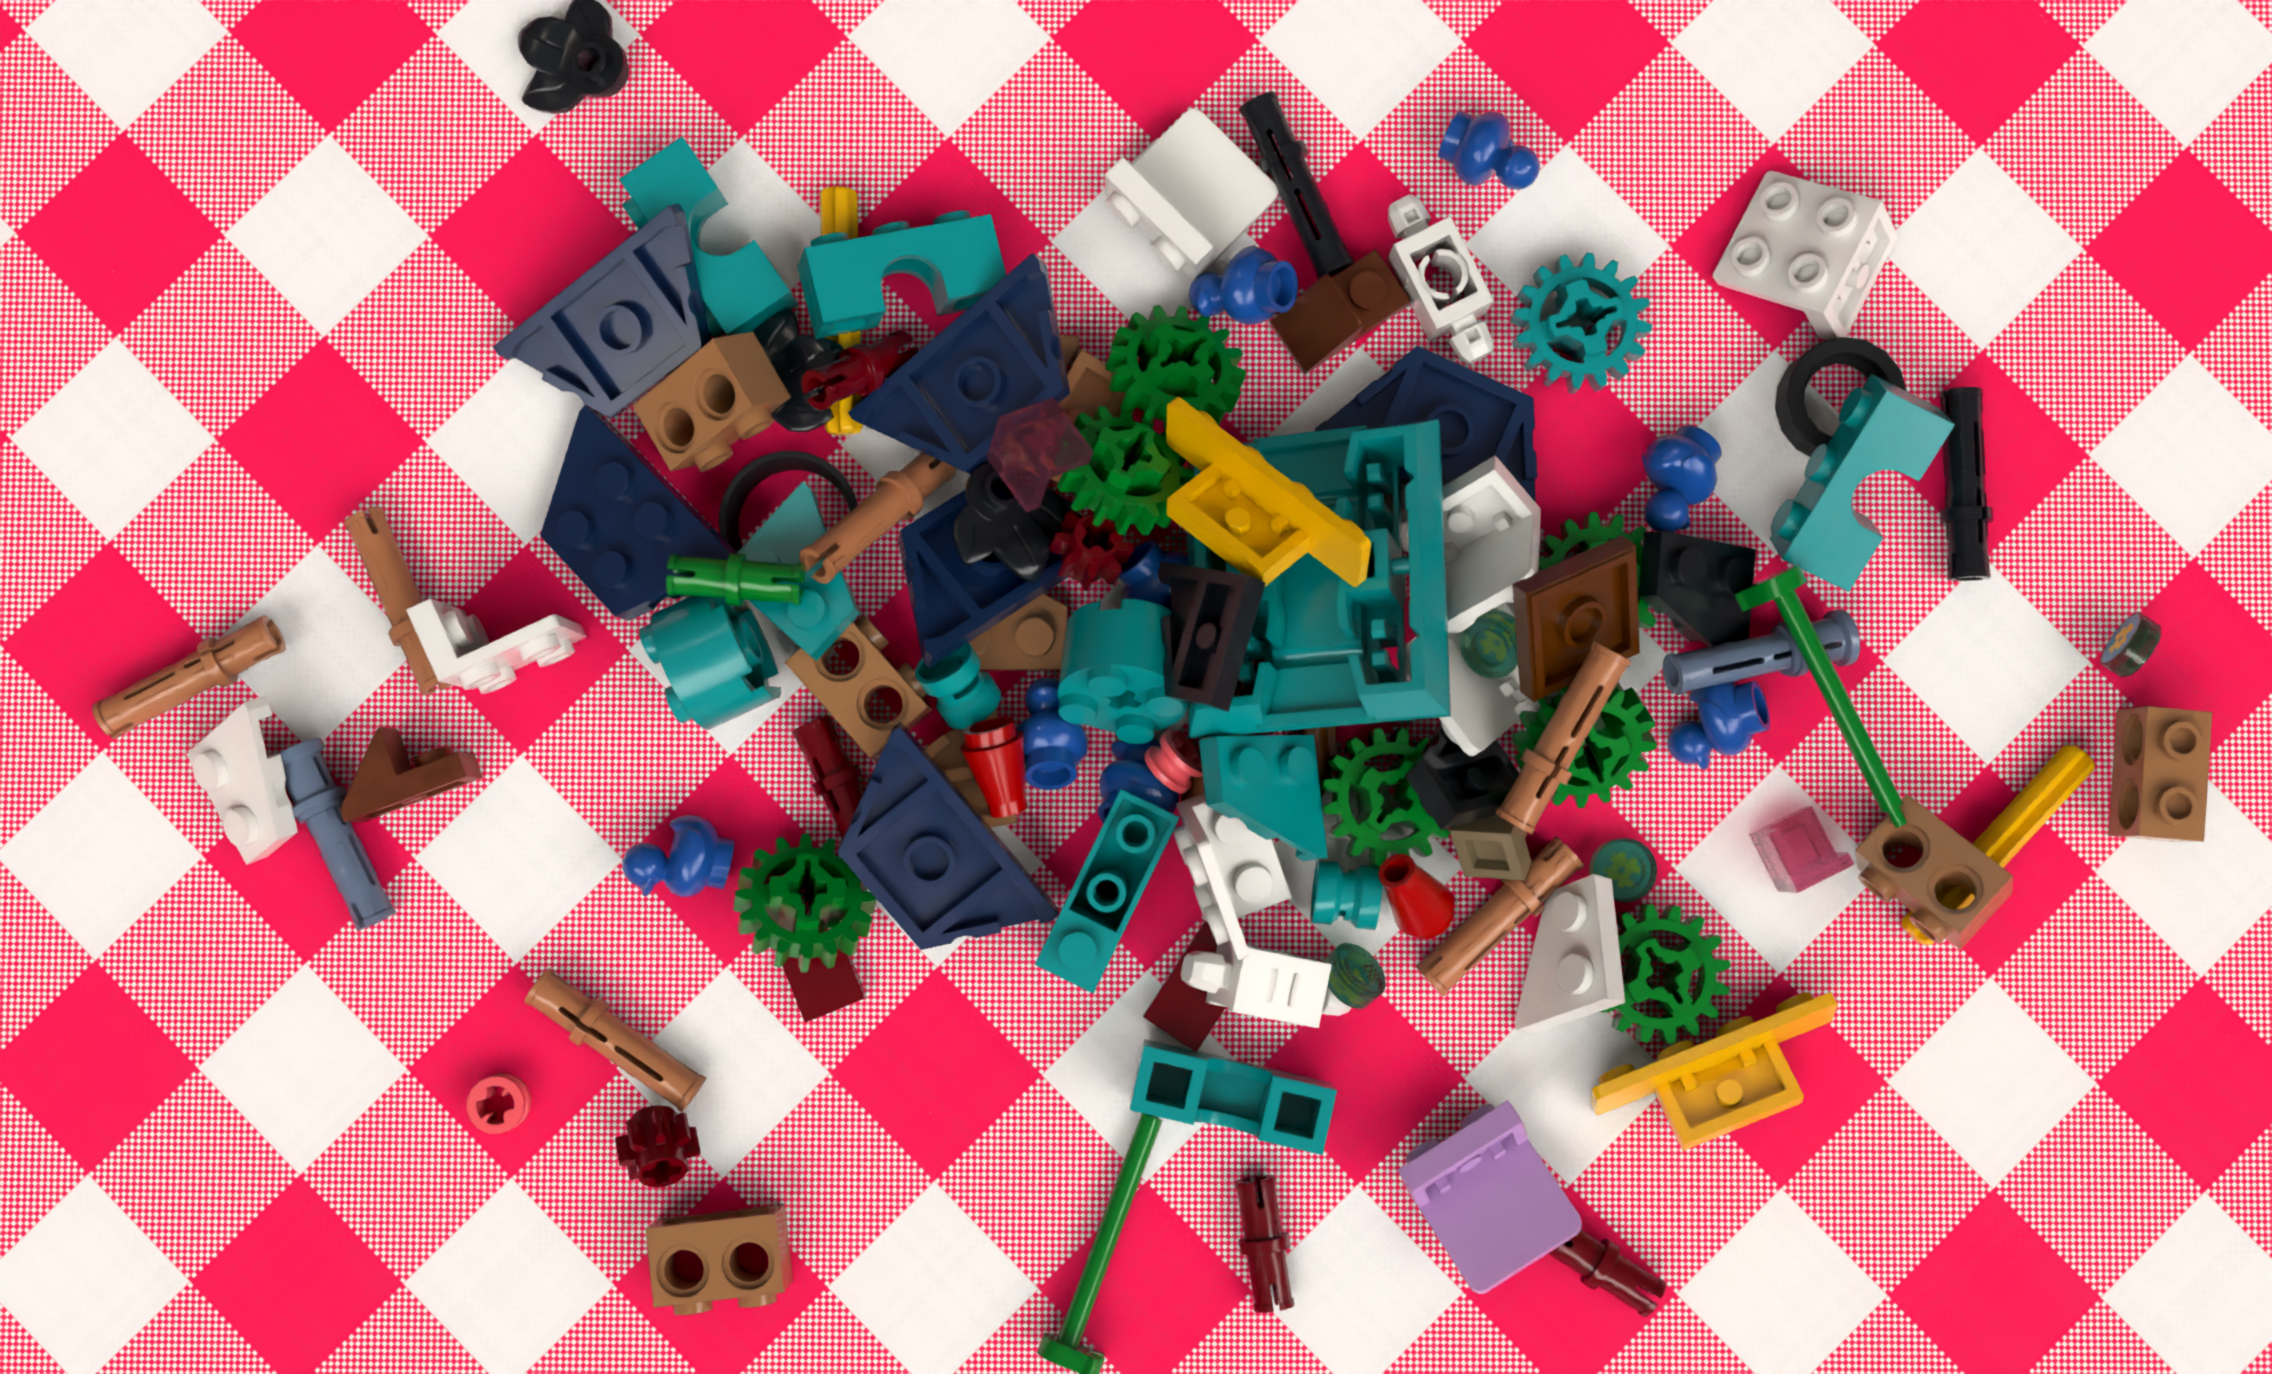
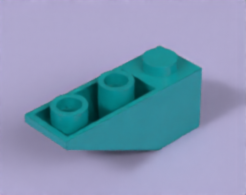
[1035,788,1180,993]

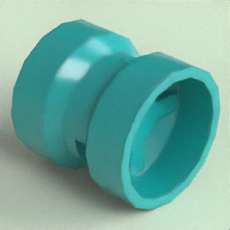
[915,642,1001,729]
[1310,860,1382,930]

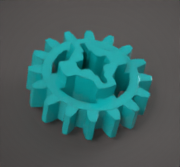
[1510,253,1652,394]

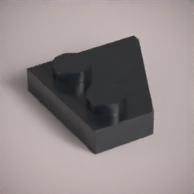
[1639,531,1756,647]
[1158,561,1266,712]
[1405,720,1519,830]

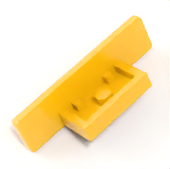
[1166,397,1371,587]
[1591,992,1838,1151]

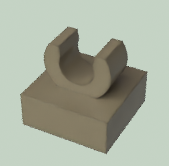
[1450,815,1532,881]

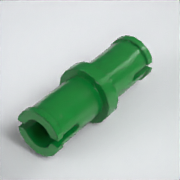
[666,553,805,606]

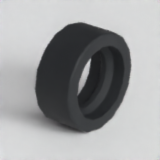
[1775,337,1907,457]

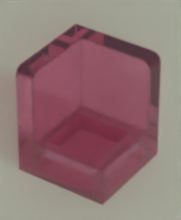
[987,398,1093,512]
[1749,806,1854,893]

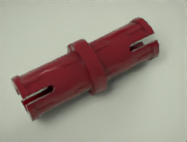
[801,330,919,410]
[792,715,864,839]
[1234,1175,1295,1313]
[1548,1229,1666,1317]

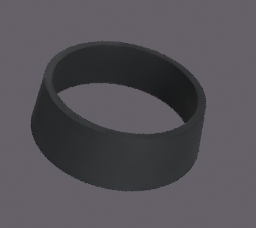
[719,451,858,553]

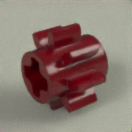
[1050,511,1134,591]
[615,1105,701,1187]

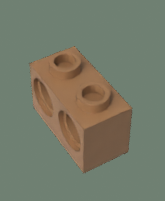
[633,332,791,472]
[784,615,933,760]
[2108,706,2212,842]
[1855,794,2013,950]
[646,1204,793,1315]

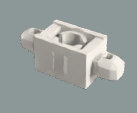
[1387,194,1494,365]
[1181,941,1352,1028]

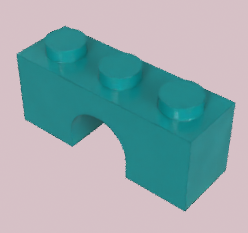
[619,136,799,338]
[797,210,1006,339]
[1769,374,1955,592]
[1130,1039,1337,1155]

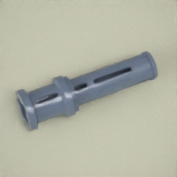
[1663,609,1860,695]
[277,737,396,931]

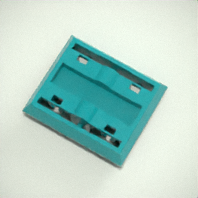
[1188,419,1451,738]

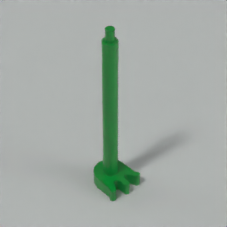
[1734,564,1907,828]
[1037,1113,1163,1374]

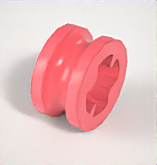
[1144,729,1203,793]
[466,1073,532,1134]

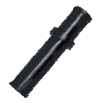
[1239,91,1355,280]
[1940,387,1993,582]

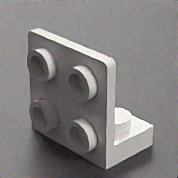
[1713,171,1898,341]
[406,598,587,694]
[1173,793,1292,960]

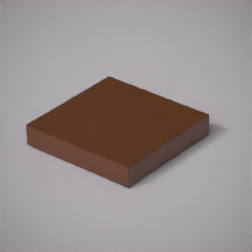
[1512,535,1640,702]

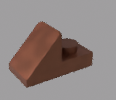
[1270,249,1411,375]
[340,727,483,822]

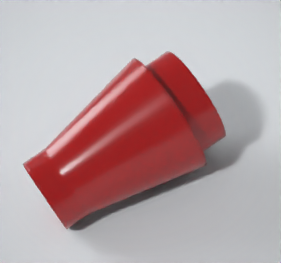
[960,717,1028,818]
[1378,854,1454,939]

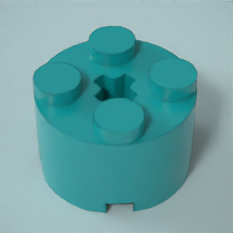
[639,596,781,730]
[1058,599,1188,744]

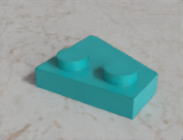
[738,482,860,661]
[1199,735,1328,861]

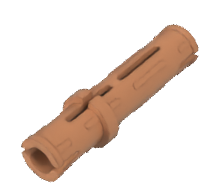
[799,452,956,584]
[344,507,452,695]
[92,615,286,739]
[1495,641,1631,834]
[1415,836,1584,997]
[524,968,707,1112]

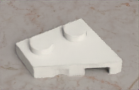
[186,696,298,865]
[1515,874,1625,1034]

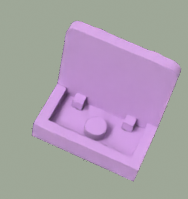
[1398,1100,1582,1294]

